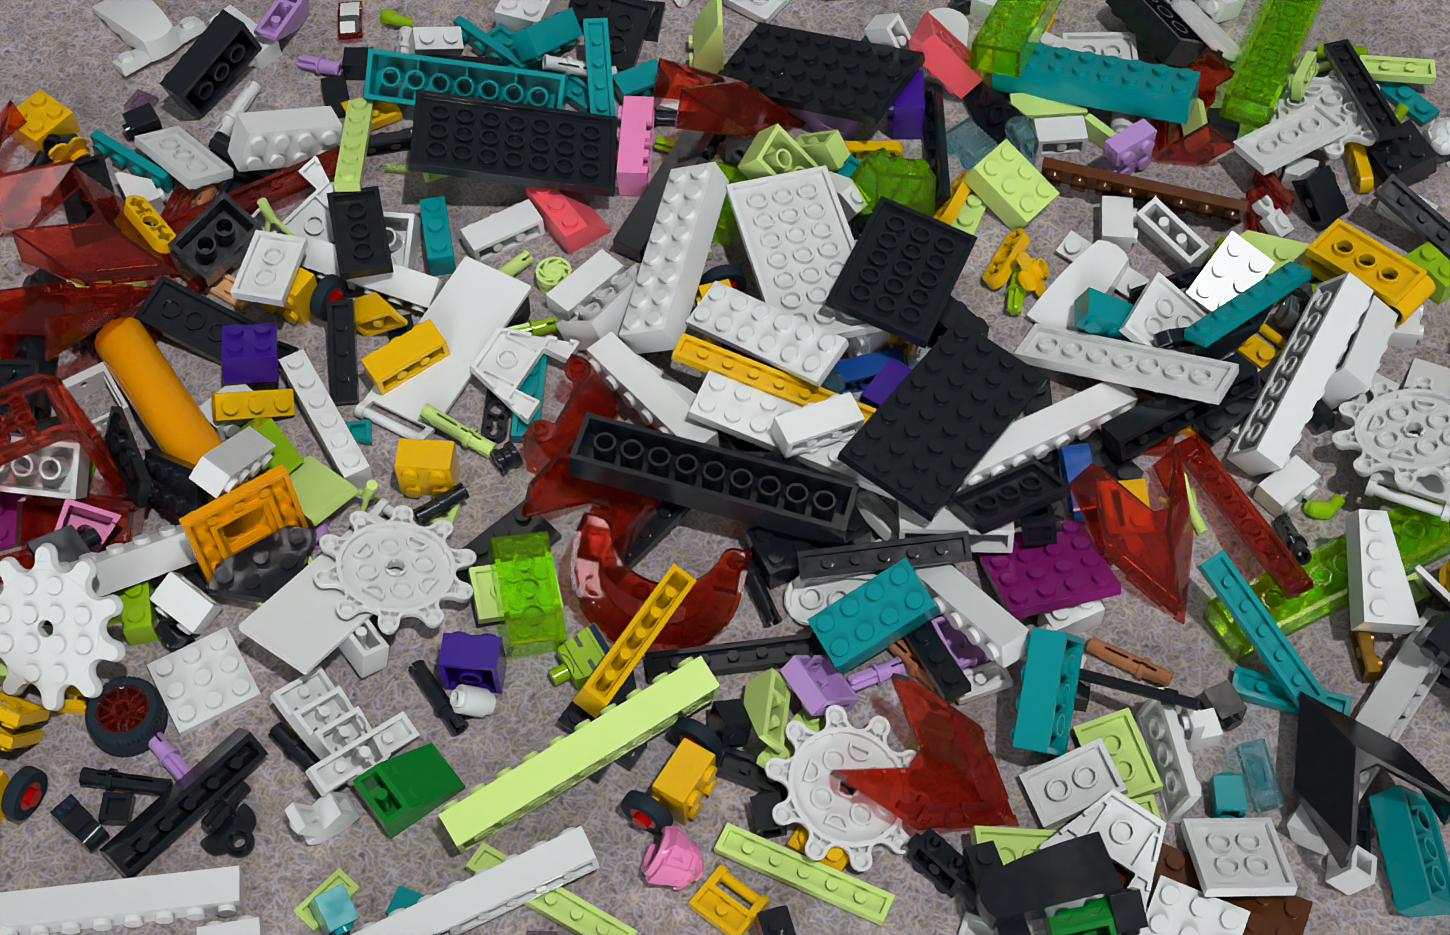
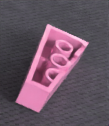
[615,96,655,196]
[54,498,122,553]

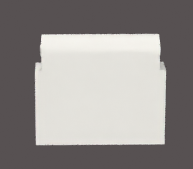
[896,500,1015,553]

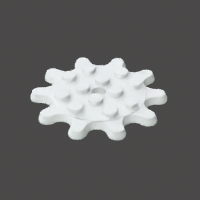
[1243,68,1380,160]
[1332,374,1450,490]
[314,505,476,635]
[0,543,126,711]
[765,705,931,872]

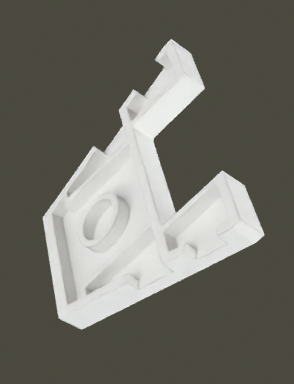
[251,156,335,244]
[470,327,580,424]
[1038,788,1166,912]

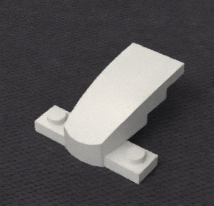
[92,0,206,77]
[1026,231,1149,332]
[270,666,420,797]

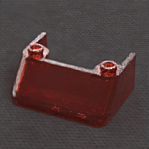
[1150,51,1236,165]
[14,493,146,547]

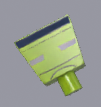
[548,622,610,691]

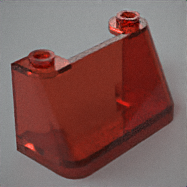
[522,353,619,486]

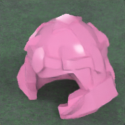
[641,825,705,890]

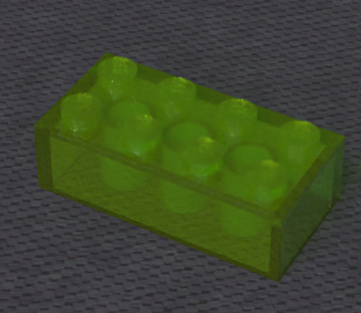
[488,531,567,657]

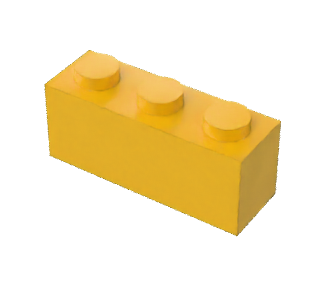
[361,319,451,395]

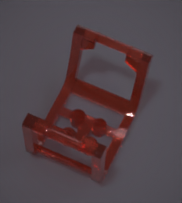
[0,374,127,497]

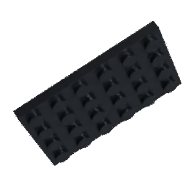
[825,196,978,349]

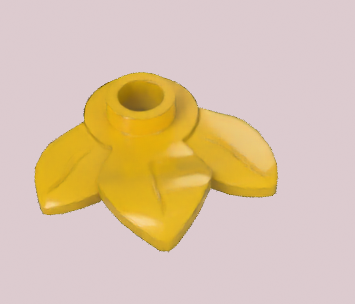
[48,137,91,171]
[1016,252,1049,298]

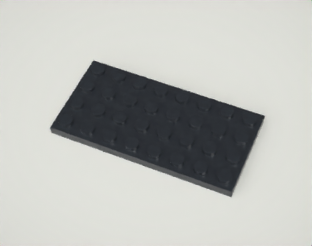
[709,22,925,125]
[408,89,617,197]
[837,319,1048,522]

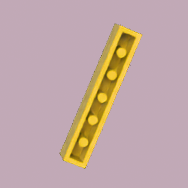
[572,563,697,719]

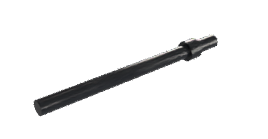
[1078,668,1201,711]

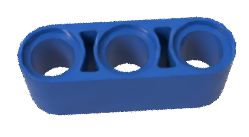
[829,348,907,394]
[1059,443,1102,523]

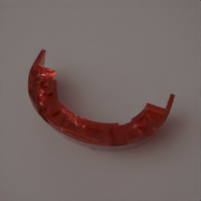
[570,512,752,653]

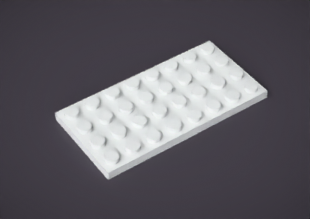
[726,165,883,338]

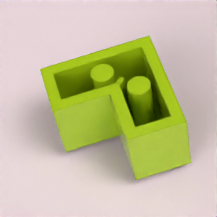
[1403,241,1450,305]
[228,418,304,475]
[102,580,159,646]

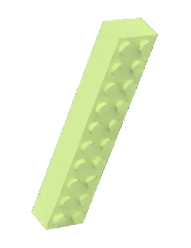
[439,656,720,854]

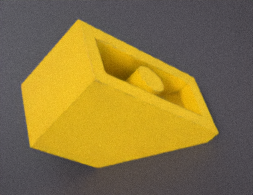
[355,292,408,337]

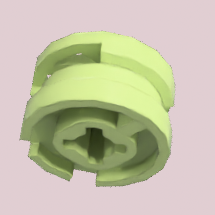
[535,256,572,294]

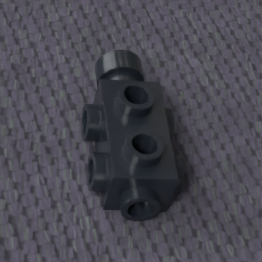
[905,828,977,911]

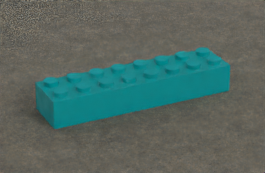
[991,39,1201,125]
[363,48,569,110]

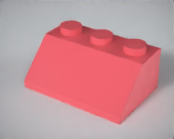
[909,11,983,99]
[526,186,611,255]

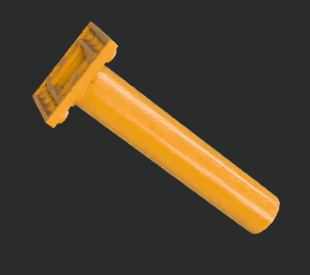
[94,317,309,585]

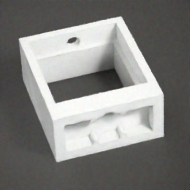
[53,362,135,442]

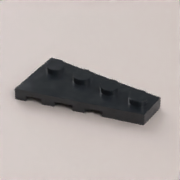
[101,406,153,507]

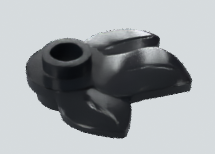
[200,803,257,858]

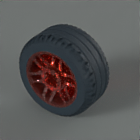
[85,676,168,757]

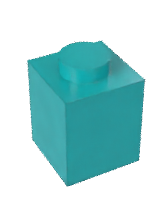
[1208,772,1248,818]

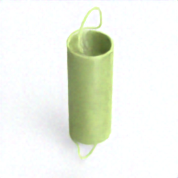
[378,163,418,175]

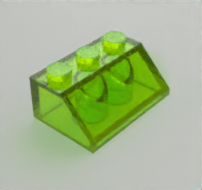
[851,154,936,217]

